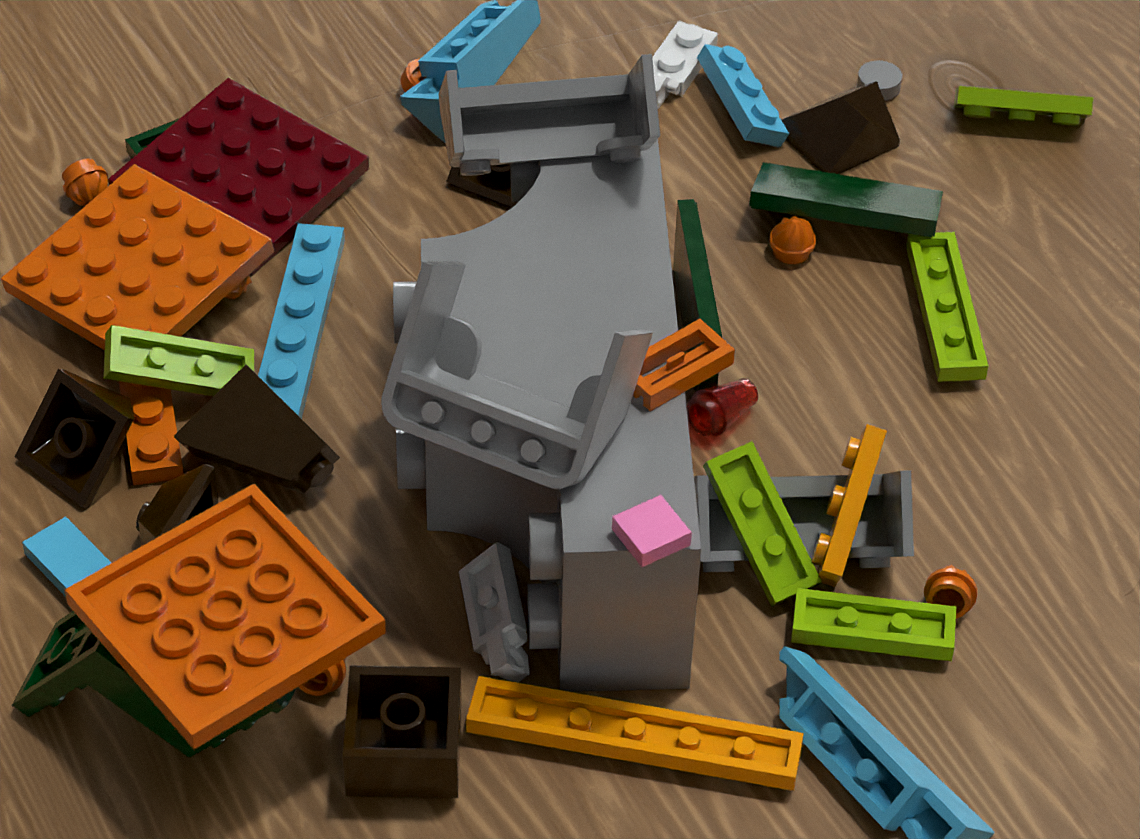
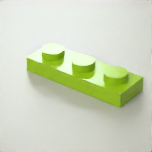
[954,86,1094,125]
[104,325,254,396]
[703,441,822,607]
[791,588,956,661]

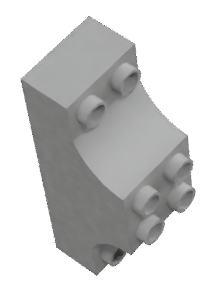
[393,139,701,692]

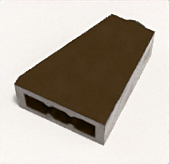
[174,364,340,493]

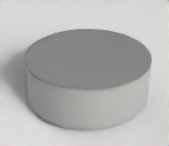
[857,61,902,100]

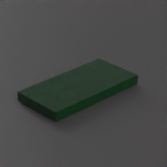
[749,162,943,238]
[673,199,722,405]

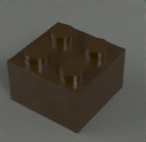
[342,665,462,798]

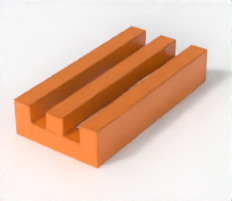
[633,319,735,411]

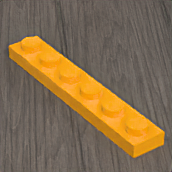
[466,676,804,791]

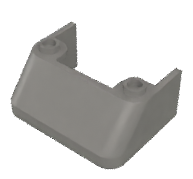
[438,54,660,176]
[381,261,653,489]
[694,470,914,572]

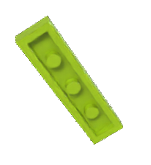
[906,232,989,382]

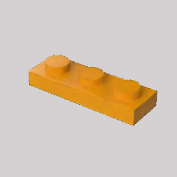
[811,424,887,587]

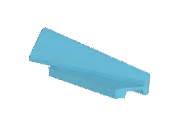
[400,0,541,142]
[779,646,994,839]

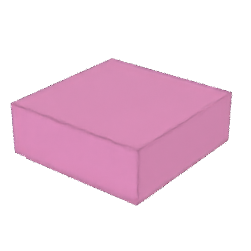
[612,495,692,567]

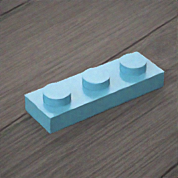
[697,44,789,147]

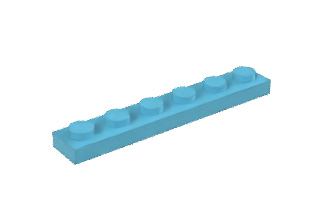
[258,223,345,419]

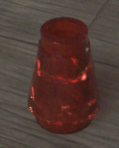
[686,378,758,436]

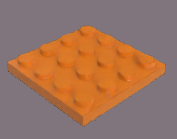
[1,164,274,350]
[65,484,386,749]

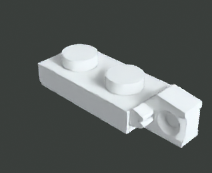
[652,21,718,109]
[459,542,529,683]

